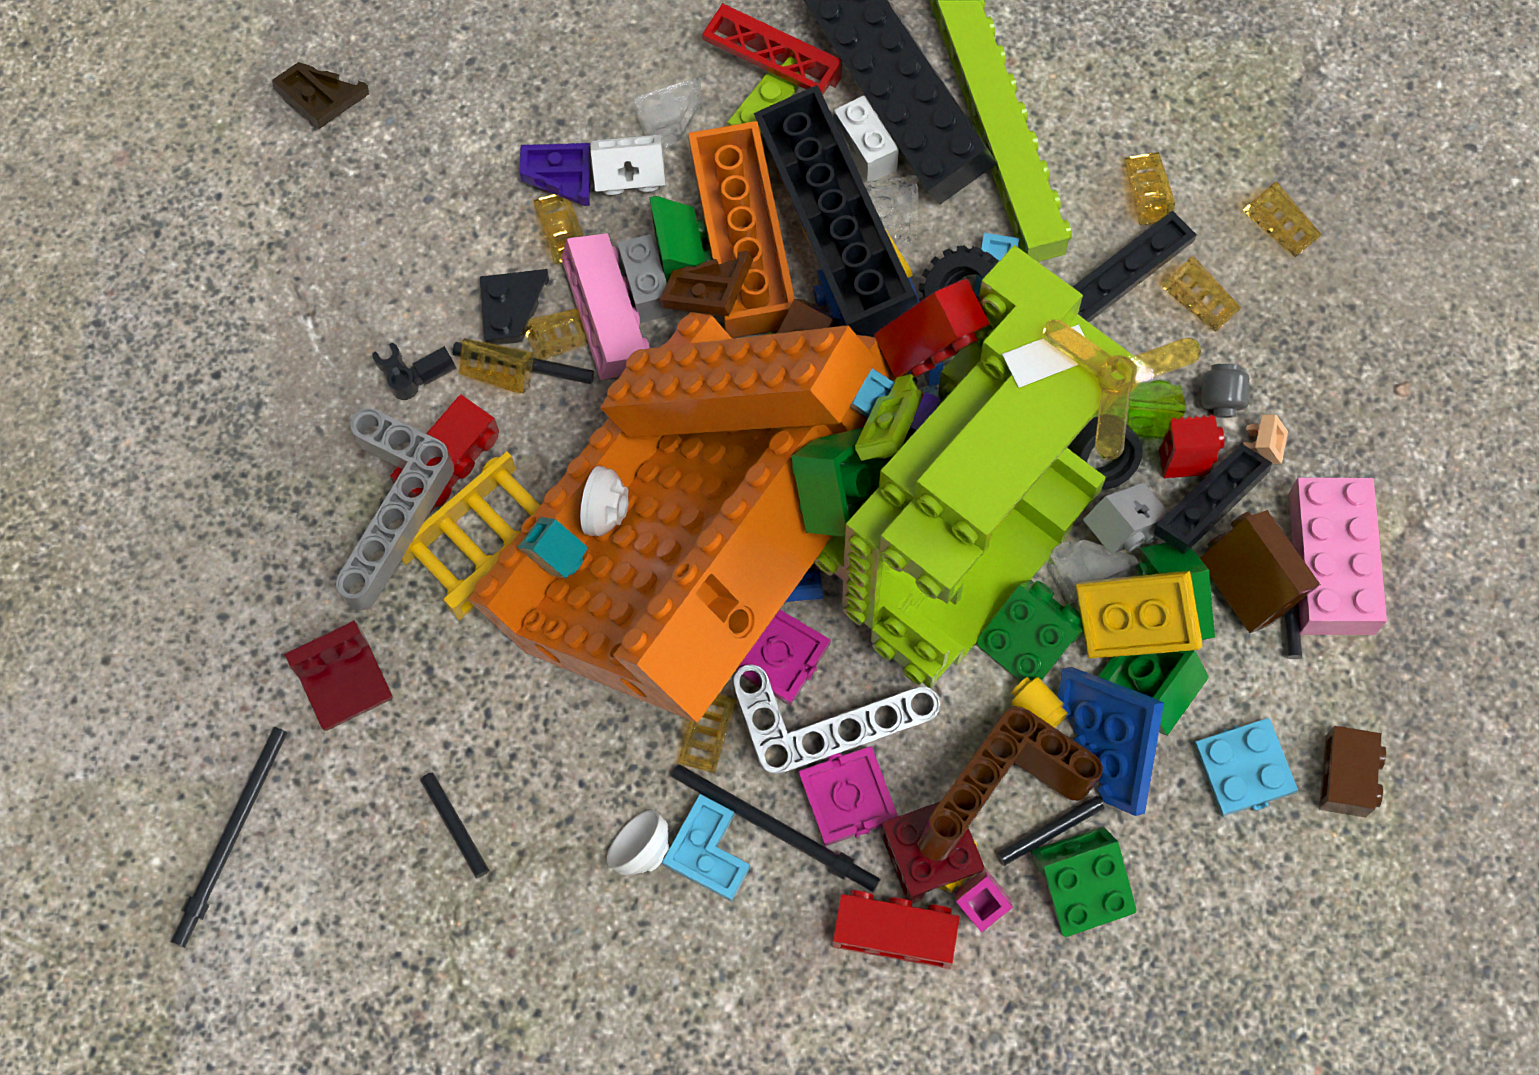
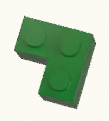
[1137,543,1215,640]

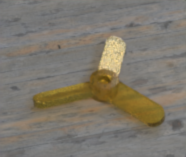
[1042,320,1201,460]

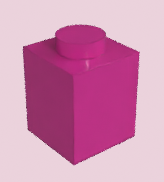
[955,867,1013,933]

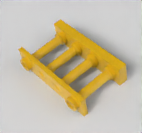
[401,451,541,621]

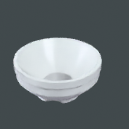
[580,466,629,537]
[607,810,669,875]

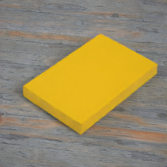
[1076,571,1203,659]

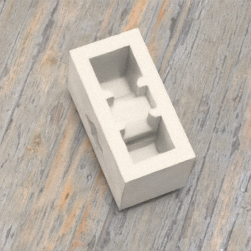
[833,95,899,185]
[591,135,665,195]

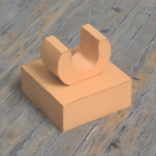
[1243,414,1288,464]

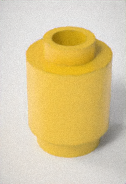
[1011,677,1068,728]

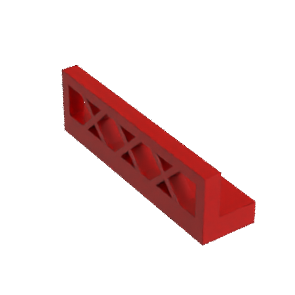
[702,3,842,95]

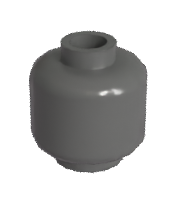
[1201,364,1250,418]

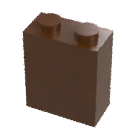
[1200,510,1321,633]

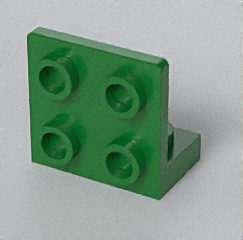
[1030,826,1137,937]

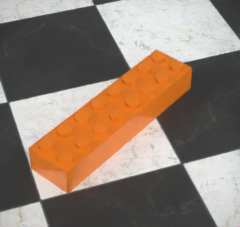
[600,325,877,437]

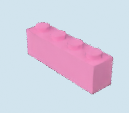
[561,233,650,380]

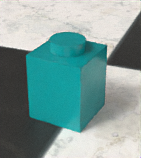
[517,517,588,579]

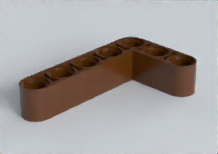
[917,706,1103,861]

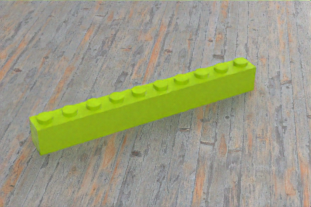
[928,0,1072,262]

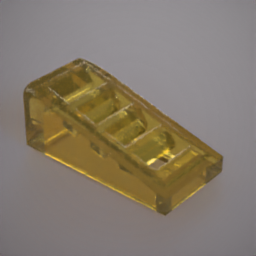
[1124,152,1175,225]
[1243,181,1322,257]
[533,194,584,264]
[1161,256,1241,332]
[526,308,589,360]
[459,338,534,394]
[678,694,737,774]

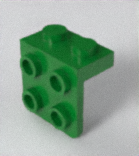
[977,580,1084,681]

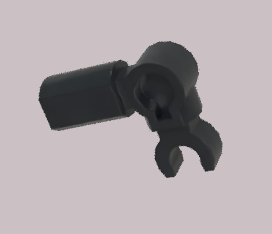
[372,342,457,400]

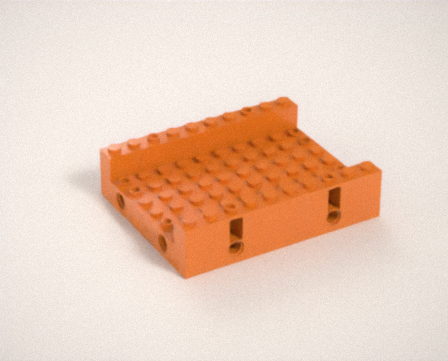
[468,312,924,723]

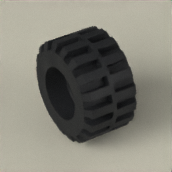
[918,245,999,302]

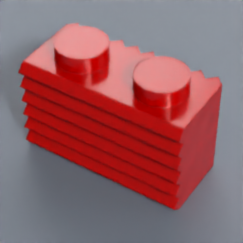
[1159,414,1225,479]

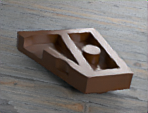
[660,251,753,316]

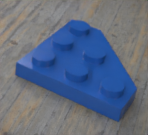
[1058,667,1164,816]

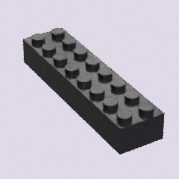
[804,0,998,205]
[754,85,919,337]

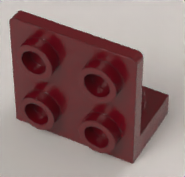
[284,620,393,731]
[880,801,984,904]

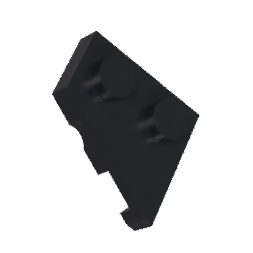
[480,269,549,346]

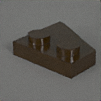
[272,62,369,129]

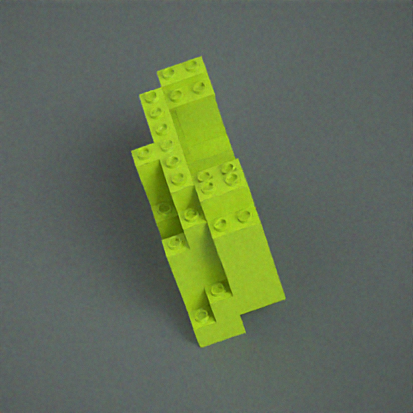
[814,245,1146,689]

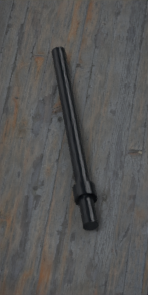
[170,727,288,948]
[671,764,881,893]

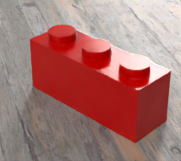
[874,278,990,379]
[390,394,499,513]
[832,890,960,969]

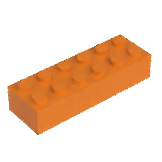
[688,121,795,338]

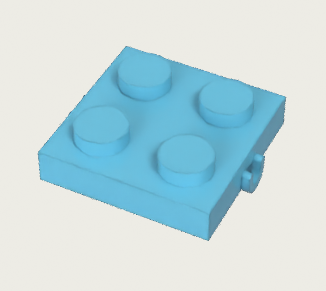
[1195,718,1298,817]

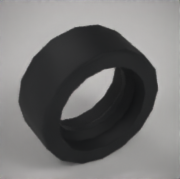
[1068,415,1143,490]

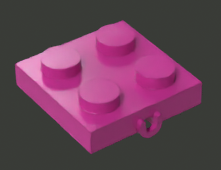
[736,610,831,706]
[799,746,898,847]

